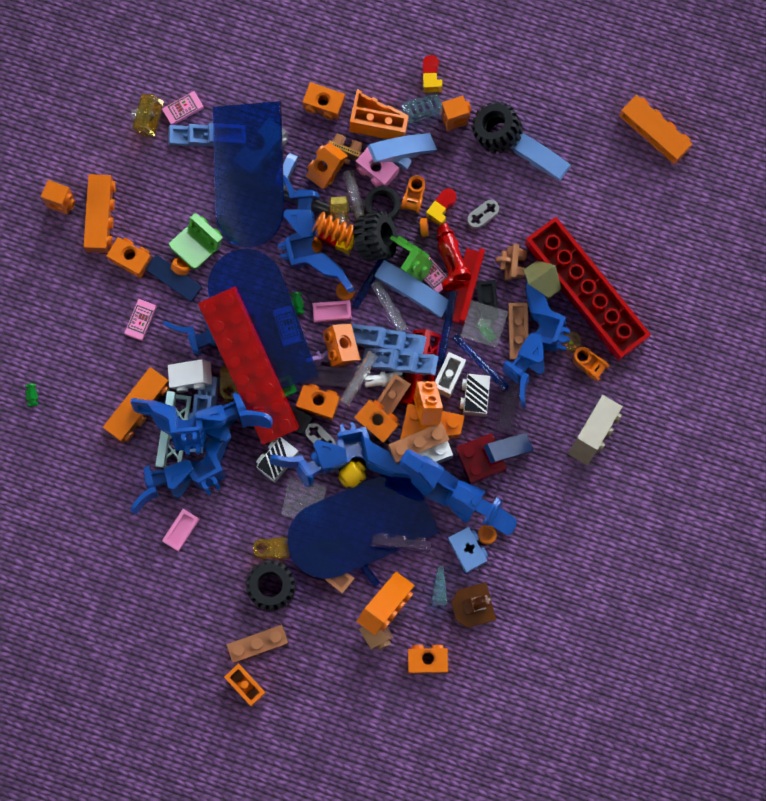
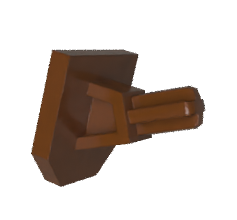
[451,582,496,628]

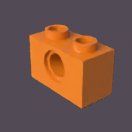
[302,82,346,120]
[441,96,471,131]
[306,142,348,189]
[41,180,76,215]
[106,237,152,279]
[322,324,360,367]
[414,381,443,425]
[296,384,340,421]
[354,399,400,443]
[408,645,448,674]
[224,663,267,707]

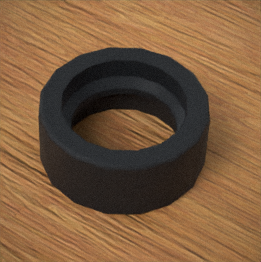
[365,186,400,220]

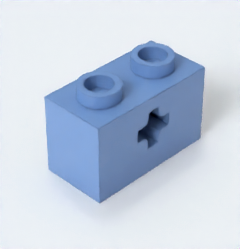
[448,527,488,574]

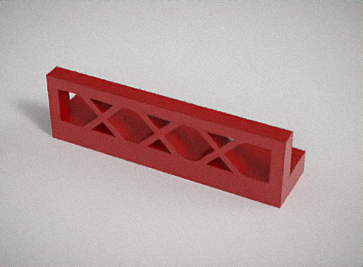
[446,248,485,326]
[400,329,443,405]

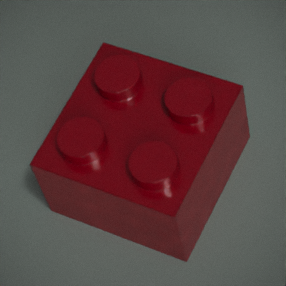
[455,433,507,485]

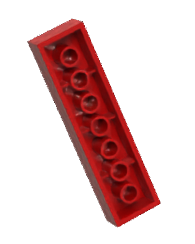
[525,217,651,362]
[198,286,299,445]

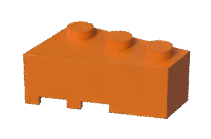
[349,89,409,139]
[400,404,464,439]

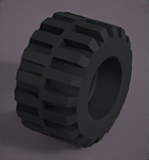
[472,101,523,154]
[353,211,398,262]
[246,560,296,611]

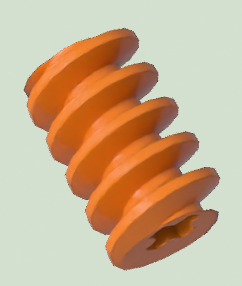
[312,212,353,248]

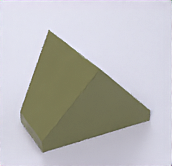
[523,261,562,300]

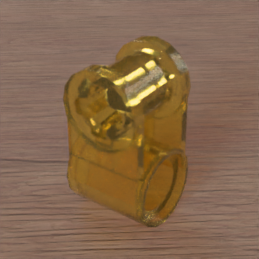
[219,366,238,403]
[253,537,290,559]

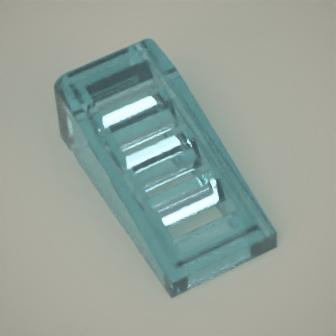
[403,94,442,123]
[431,566,447,607]

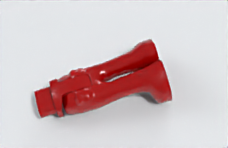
[436,223,471,291]

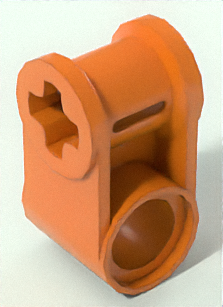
[401,175,425,214]
[572,347,610,381]

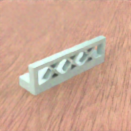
[155,391,192,470]

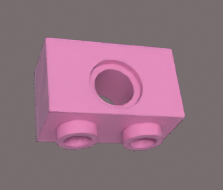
[356,147,399,187]

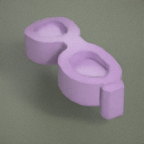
[306,351,330,367]

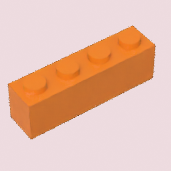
[619,95,692,165]
[84,174,116,253]
[103,367,170,444]
[356,572,415,635]

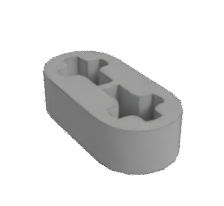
[467,200,499,230]
[305,423,336,445]

